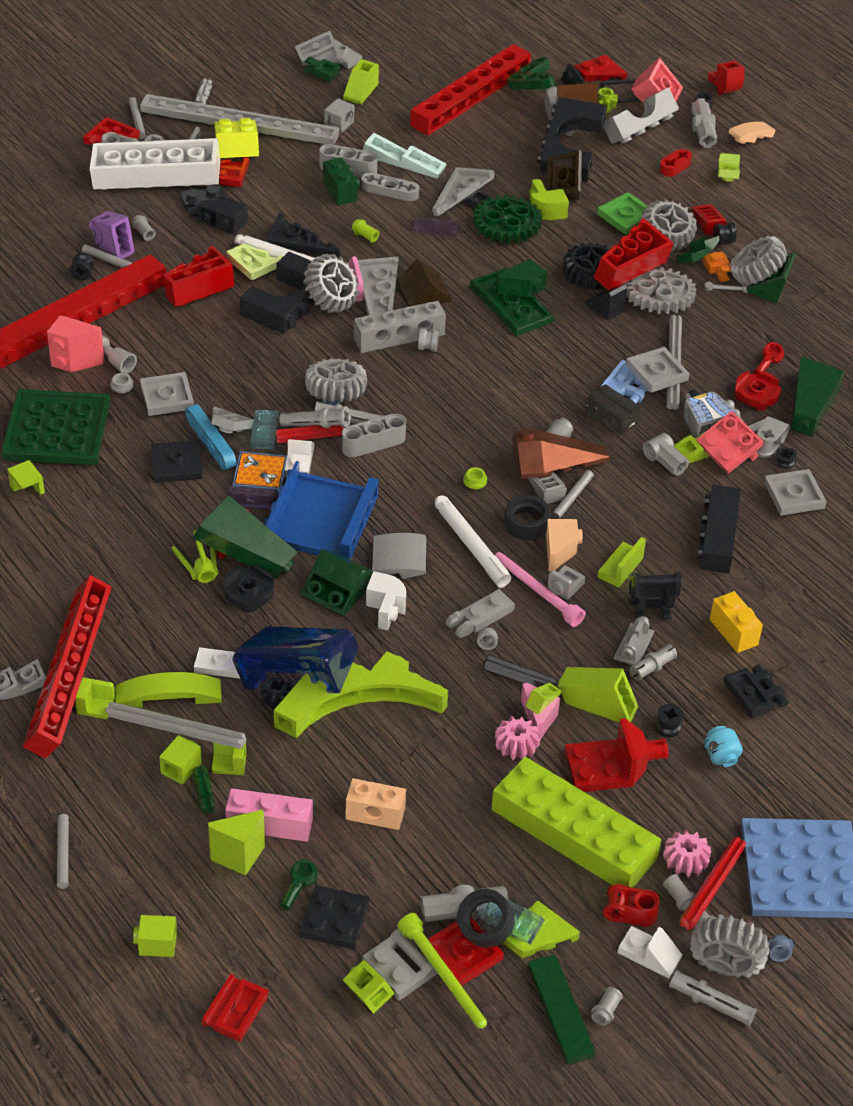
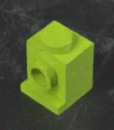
[343,960,395,1014]

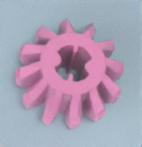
[495,716,540,761]
[663,829,711,878]

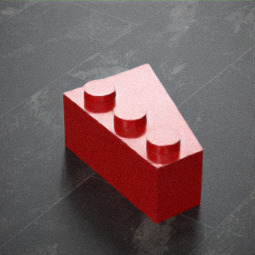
[163,245,235,307]

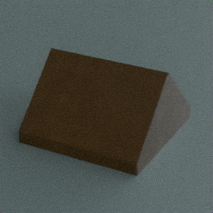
[547,150,582,200]
[396,259,452,307]

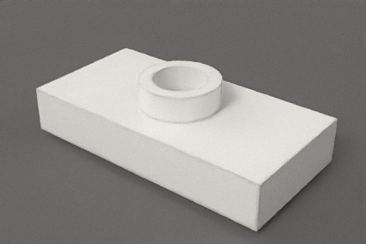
[194,647,250,679]

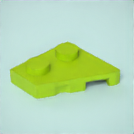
[502,901,580,958]

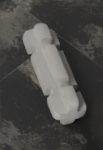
[194,78,212,104]

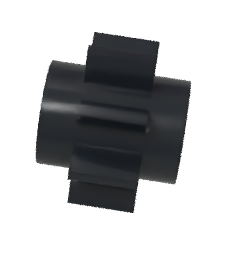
[261,677,292,710]

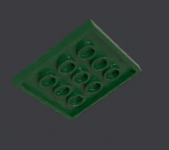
[1,389,111,465]

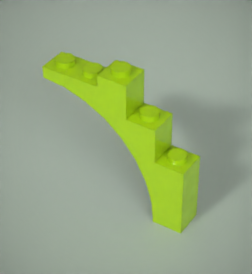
[274,651,448,738]

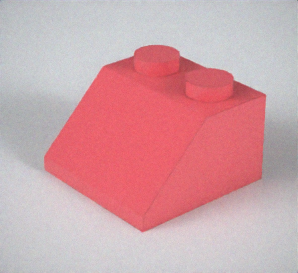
[47,315,105,372]

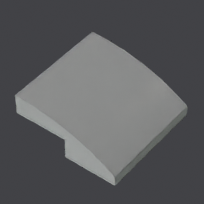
[372,533,427,579]

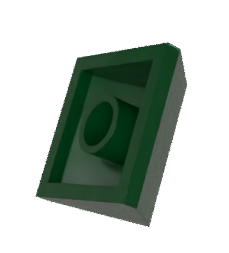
[746,252,796,303]

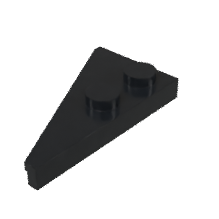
[267,214,340,258]

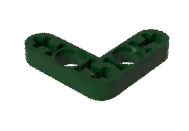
[507,57,555,90]

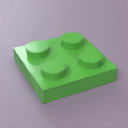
[597,192,647,235]

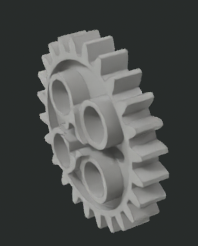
[626,267,696,314]

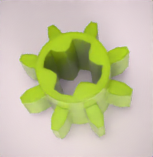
[598,88,618,113]

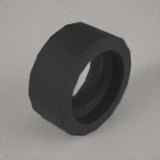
[504,495,551,540]
[457,888,515,948]

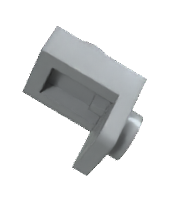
[547,565,585,600]

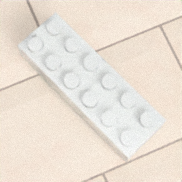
[90,138,220,190]

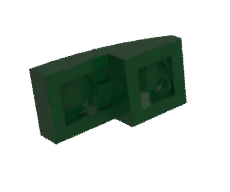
[676,236,719,263]

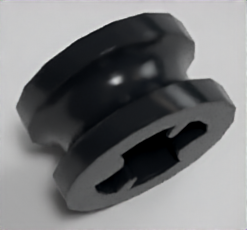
[775,447,797,469]

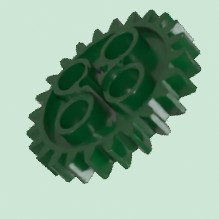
[473,194,542,245]

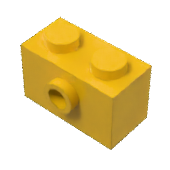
[710,591,763,653]

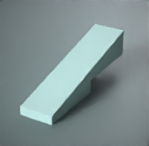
[363,133,447,178]

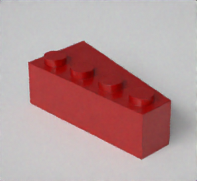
[594,218,674,290]

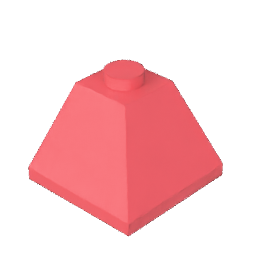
[631,58,683,104]

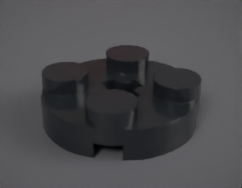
[223,566,274,612]

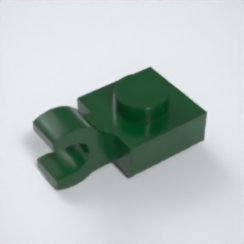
[304,57,340,82]

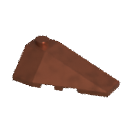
[513,429,610,479]

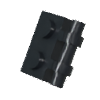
[180,184,226,217]
[723,664,789,718]

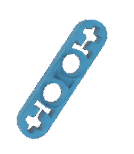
[185,404,237,471]

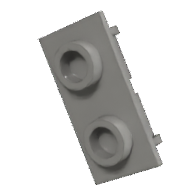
[613,616,655,665]

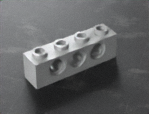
[354,301,446,353]

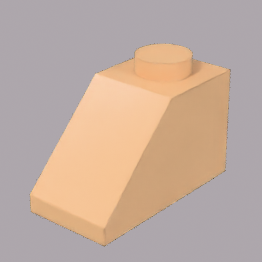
[546,519,582,571]

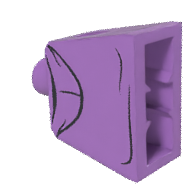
[89,211,135,259]

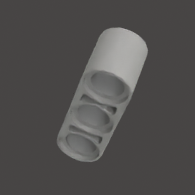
[319,144,378,178]
[342,413,406,457]

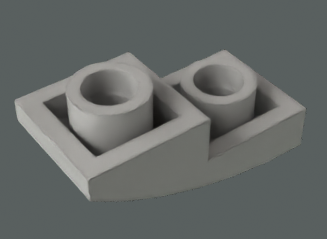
[0,659,46,700]

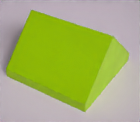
[208,809,265,876]

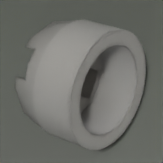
[477,627,498,650]

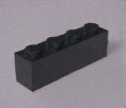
[697,484,741,573]

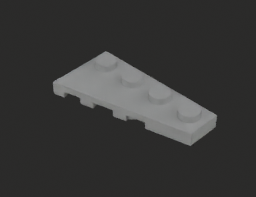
[357,257,398,316]

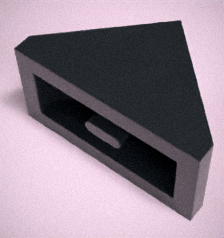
[586,284,627,320]

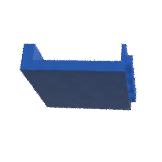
[263,461,379,559]

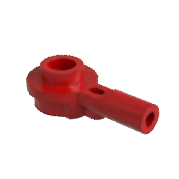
[753,342,784,374]

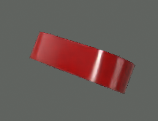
[660,149,692,177]

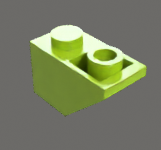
[343,59,379,104]

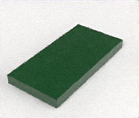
[470,267,554,336]

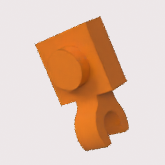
[702,252,731,282]

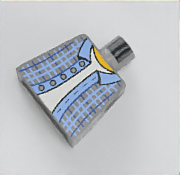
[683,390,737,438]

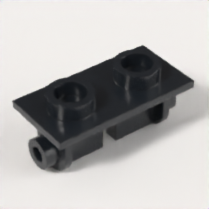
[561,63,586,85]

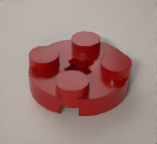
[734,371,781,411]

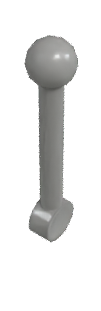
[704,282,748,293]

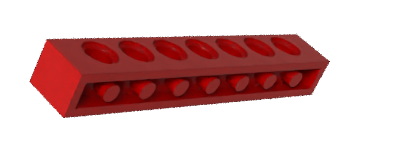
[410,44,531,136]
[22,575,112,759]

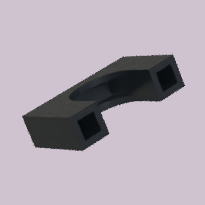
[537,97,607,182]
[239,251,324,334]

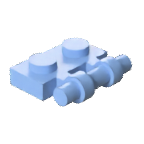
[601,360,649,406]

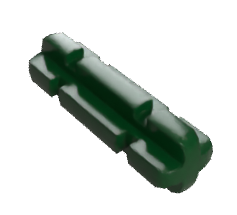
[193,765,215,814]

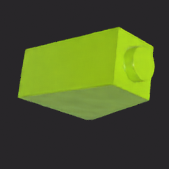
[558,667,638,722]

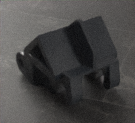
[628,572,681,619]

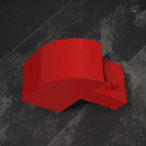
[708,60,744,95]

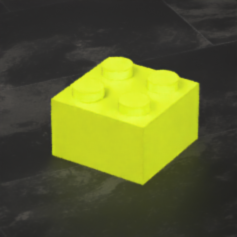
[214,118,259,158]

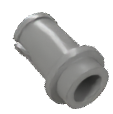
[132,215,156,241]
[591,987,623,1026]

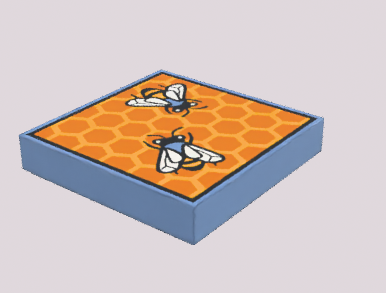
[233,452,287,495]

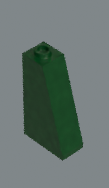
[791,356,845,437]
[193,495,297,579]

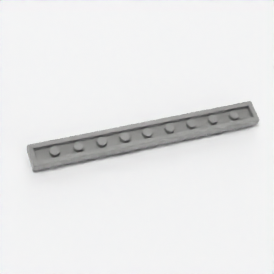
[140,94,339,145]

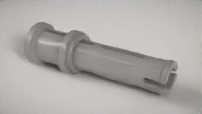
[280,406,351,428]

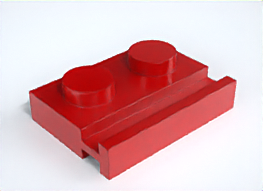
[202,974,269,1042]

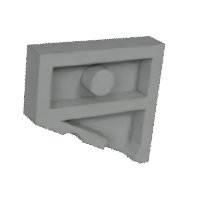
[295,31,344,65]

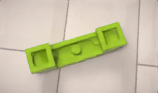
[116,672,222,708]

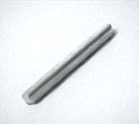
[666,315,682,410]
[105,702,247,749]

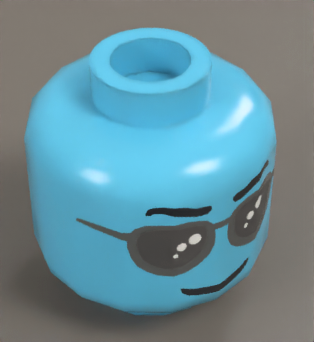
[703,726,743,767]

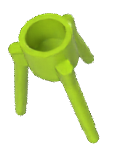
[171,530,219,583]

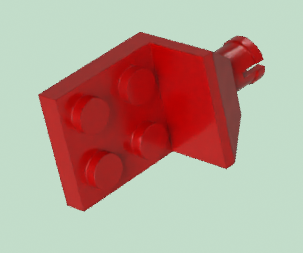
[564,718,668,792]

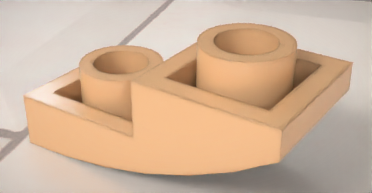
[728,122,776,144]

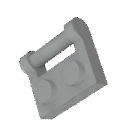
[362,929,437,1001]

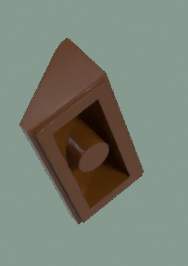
[556,83,598,104]

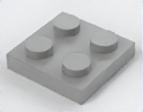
[626,347,690,393]
[140,372,194,416]
[764,469,827,516]

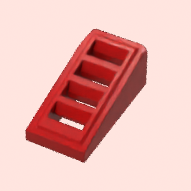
[691,204,727,235]

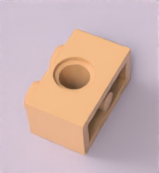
[346,778,406,830]

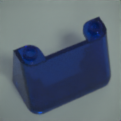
[232,626,359,693]

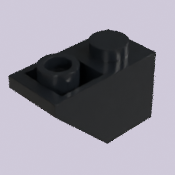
[198,198,248,235]

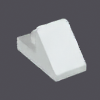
[285,439,314,477]
[618,926,682,978]

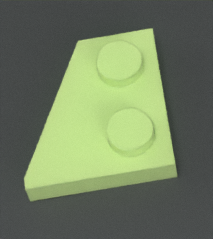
[226,244,283,280]

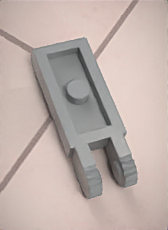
[445,589,515,638]

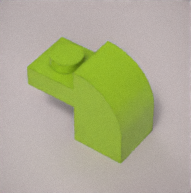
[529,179,569,220]

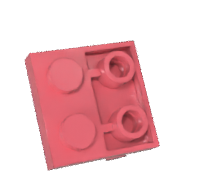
[696,411,763,474]

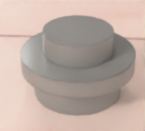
[110,373,134,394]

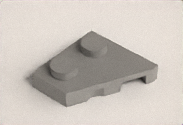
[211,406,254,433]

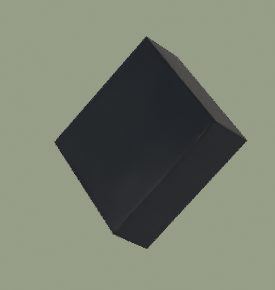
[464,190,494,209]

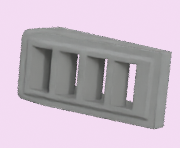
[528,471,566,504]

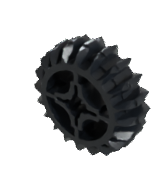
[562,242,610,291]

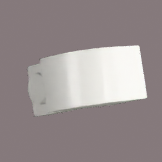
[366,571,406,630]

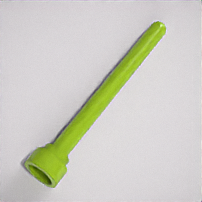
[397,913,487,1029]

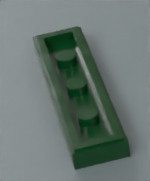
[528,954,596,1065]

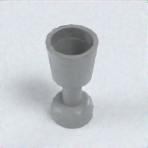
[102,335,137,374]

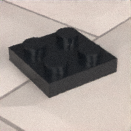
[300,885,370,950]

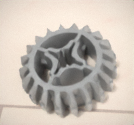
[640,198,697,252]
[729,236,788,285]
[303,254,360,313]
[305,358,367,403]
[690,914,770,978]

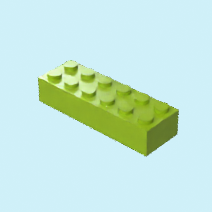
[492,756,661,888]

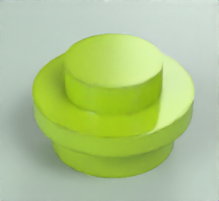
[463,467,487,489]

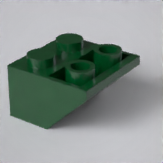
[301,549,374,616]

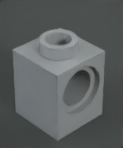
[324,98,354,133]

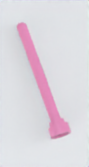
[495,552,586,627]

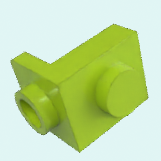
[717,153,740,182]

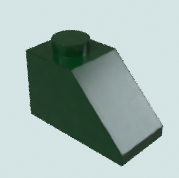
[496,259,547,297]

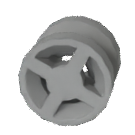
[418,328,439,352]

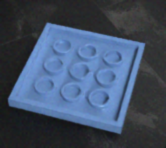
[741,818,853,918]

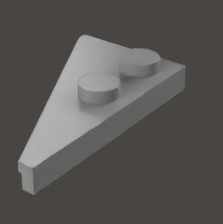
[432,168,494,216]

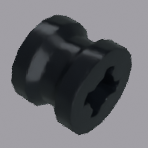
[713,222,737,245]
[69,252,95,281]
[655,704,684,737]

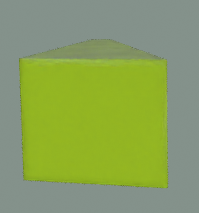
[526,683,562,715]

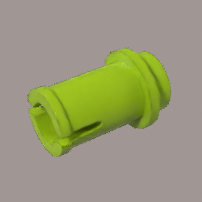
[352,219,380,243]

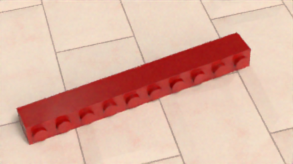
[0,254,166,369]

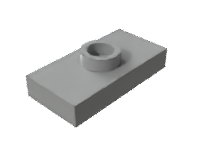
[335,40,362,69]

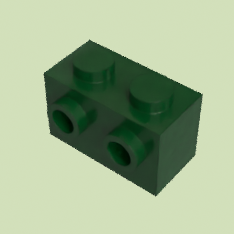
[323,157,360,206]

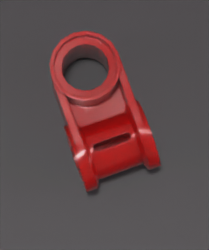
[603,884,659,927]

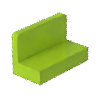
[598,537,646,588]

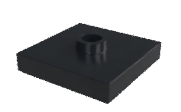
[151,440,202,483]

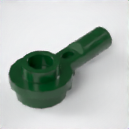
[280,859,318,911]

